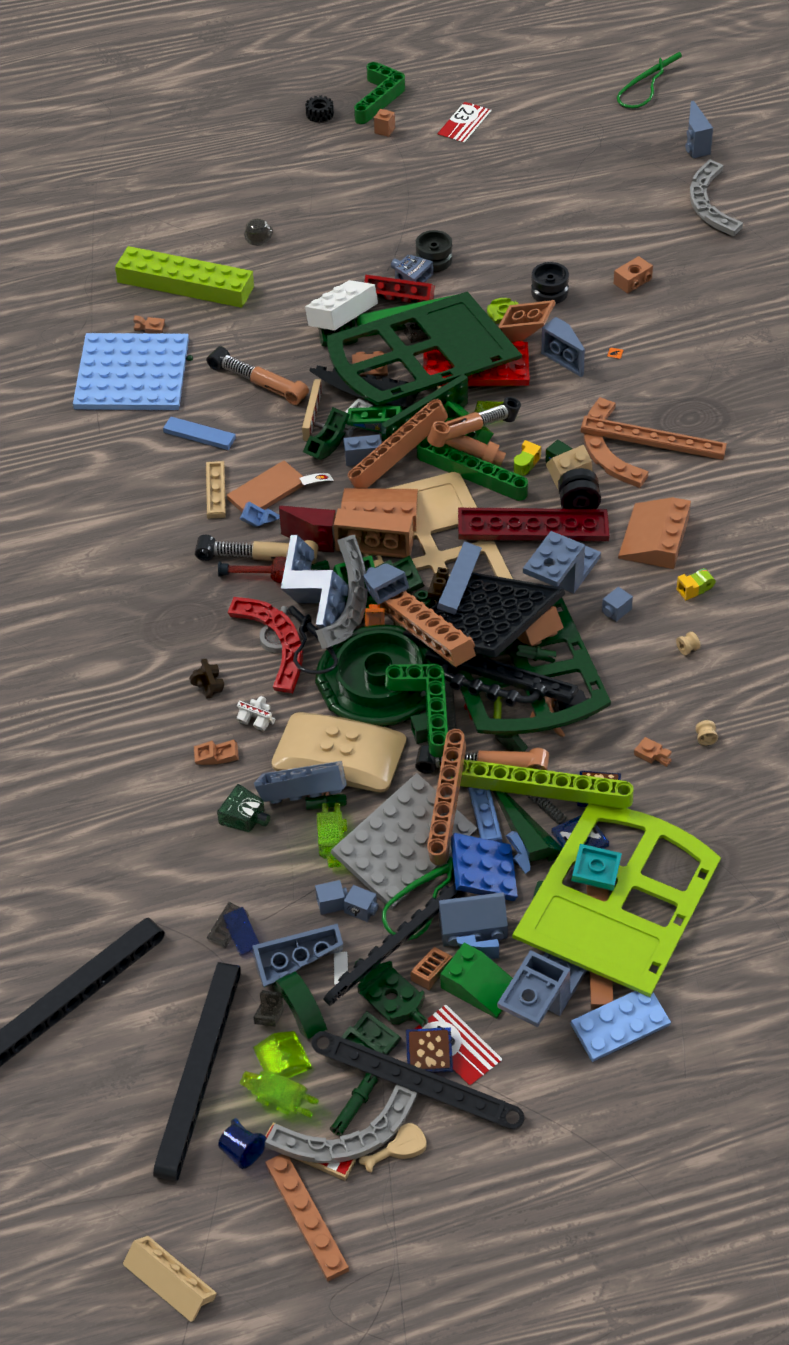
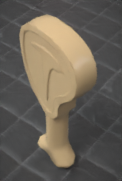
[359,1123,427,1173]

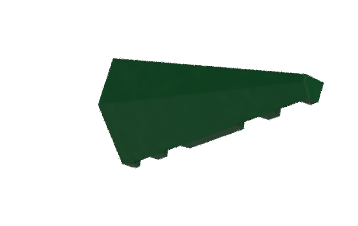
[493,791,563,862]

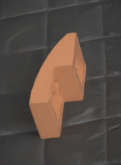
[194,740,239,765]

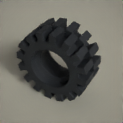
[305,95,334,123]

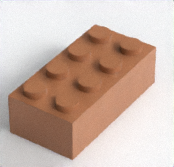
[334,508,413,558]

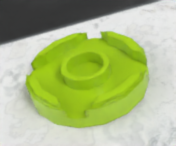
[487,298,519,324]

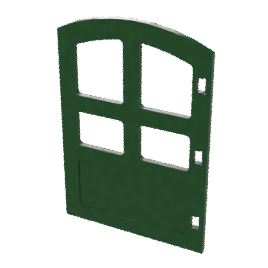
[327,291,522,406]
[453,598,611,735]

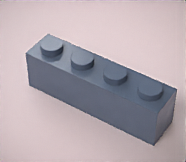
[254,761,347,804]
[252,924,343,988]

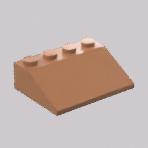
[341,488,418,532]
[618,497,691,569]

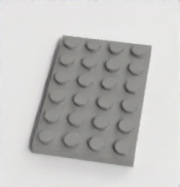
[331,773,477,910]

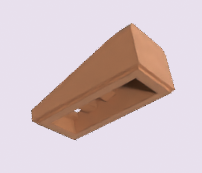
[411,947,453,990]

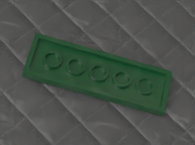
[381,374,468,443]

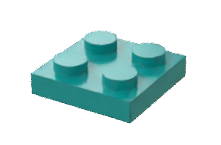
[571,844,622,891]

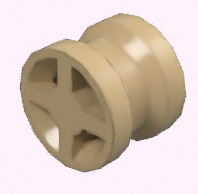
[676,632,700,655]
[695,720,718,746]

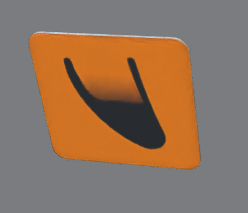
[607,348,623,359]

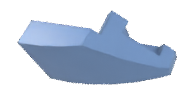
[240,502,280,527]
[506,831,530,874]
[456,935,499,959]

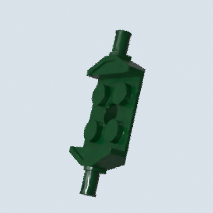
[355,958,428,1027]

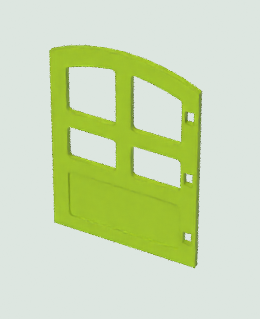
[512,804,721,997]

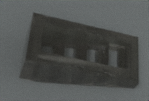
[404,322,429,343]
[207,902,249,948]

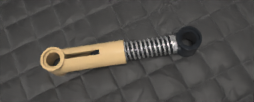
[195,535,319,564]

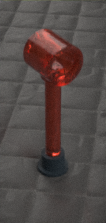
[218,556,286,583]

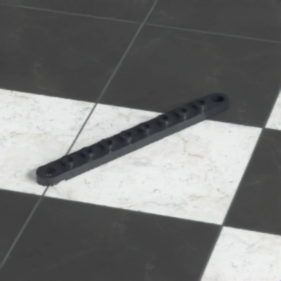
[323,883,463,1006]
[311,1031,525,1130]

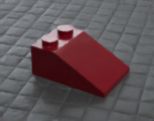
[279,505,336,552]

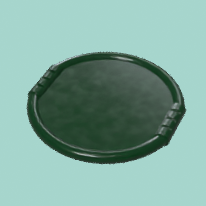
[315,625,439,726]

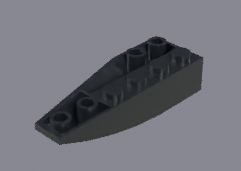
[309,365,419,407]

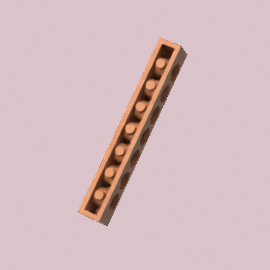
[381,590,476,667]

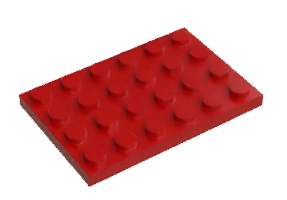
[423,341,530,386]

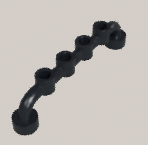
[439,658,547,707]

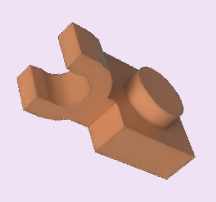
[134,315,165,334]
[634,737,671,767]

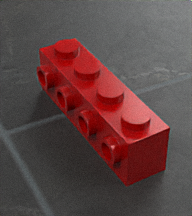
[364,274,435,303]

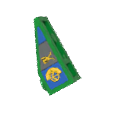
[346,406,402,433]

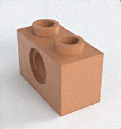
[613,256,653,294]

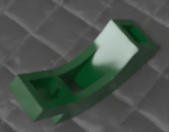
[272,971,327,1039]

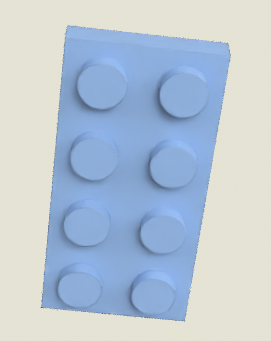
[570,991,671,1062]

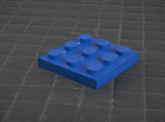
[450,833,518,901]

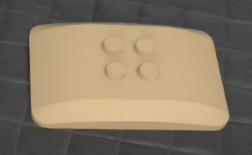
[272,712,406,792]

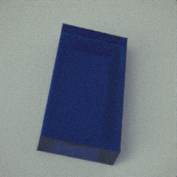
[222,907,260,956]

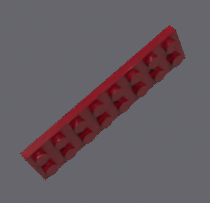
[458,507,610,541]

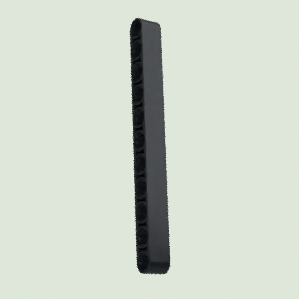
[0,918,165,1067]
[153,962,241,1182]

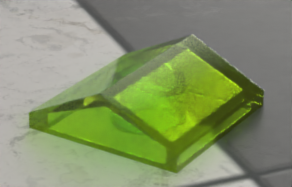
[253,1031,312,1085]

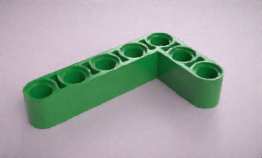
[354,62,405,124]
[385,664,448,757]

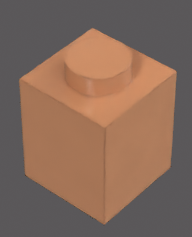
[374,109,395,137]

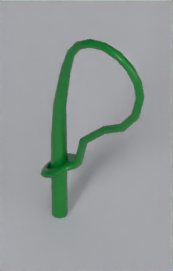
[617,52,682,109]
[382,856,454,941]

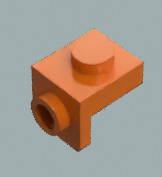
[365,604,385,626]

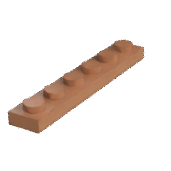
[265,1154,349,1282]

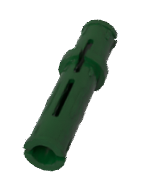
[330,1073,378,1136]

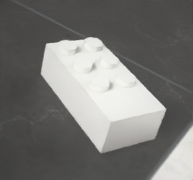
[305,280,378,330]

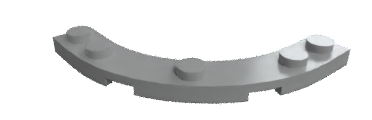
[690,159,743,236]
[316,534,368,649]
[265,1084,418,1163]

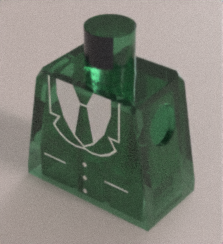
[217,784,270,832]

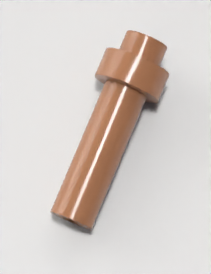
[445,435,506,467]

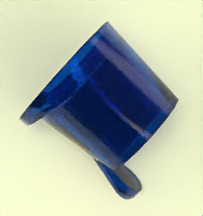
[218,1118,267,1169]

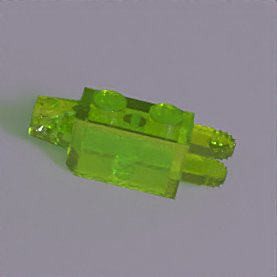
[317,803,347,868]
[240,1069,319,1118]

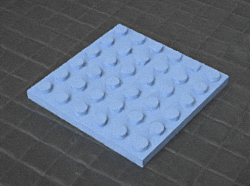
[73,333,189,410]

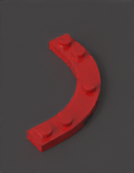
[227,597,303,693]

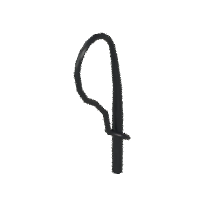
[288,606,338,675]

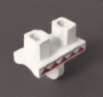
[237,696,276,732]

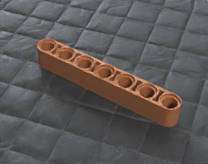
[348,399,448,489]
[427,729,466,865]

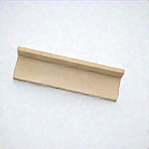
[123,1236,217,1322]

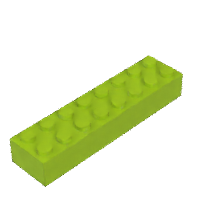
[115,246,254,308]

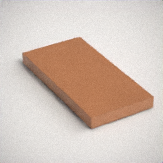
[227,460,305,512]

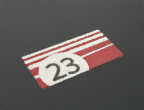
[437,102,492,142]
[414,1005,502,1085]

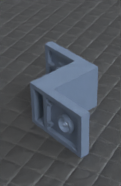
[523,531,601,594]
[281,535,349,629]
[497,950,587,1027]

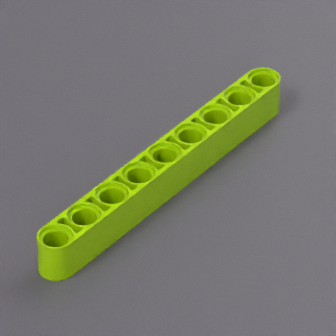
[451,759,633,808]

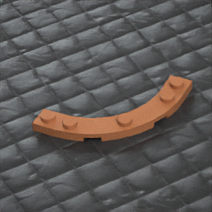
[584,397,649,488]

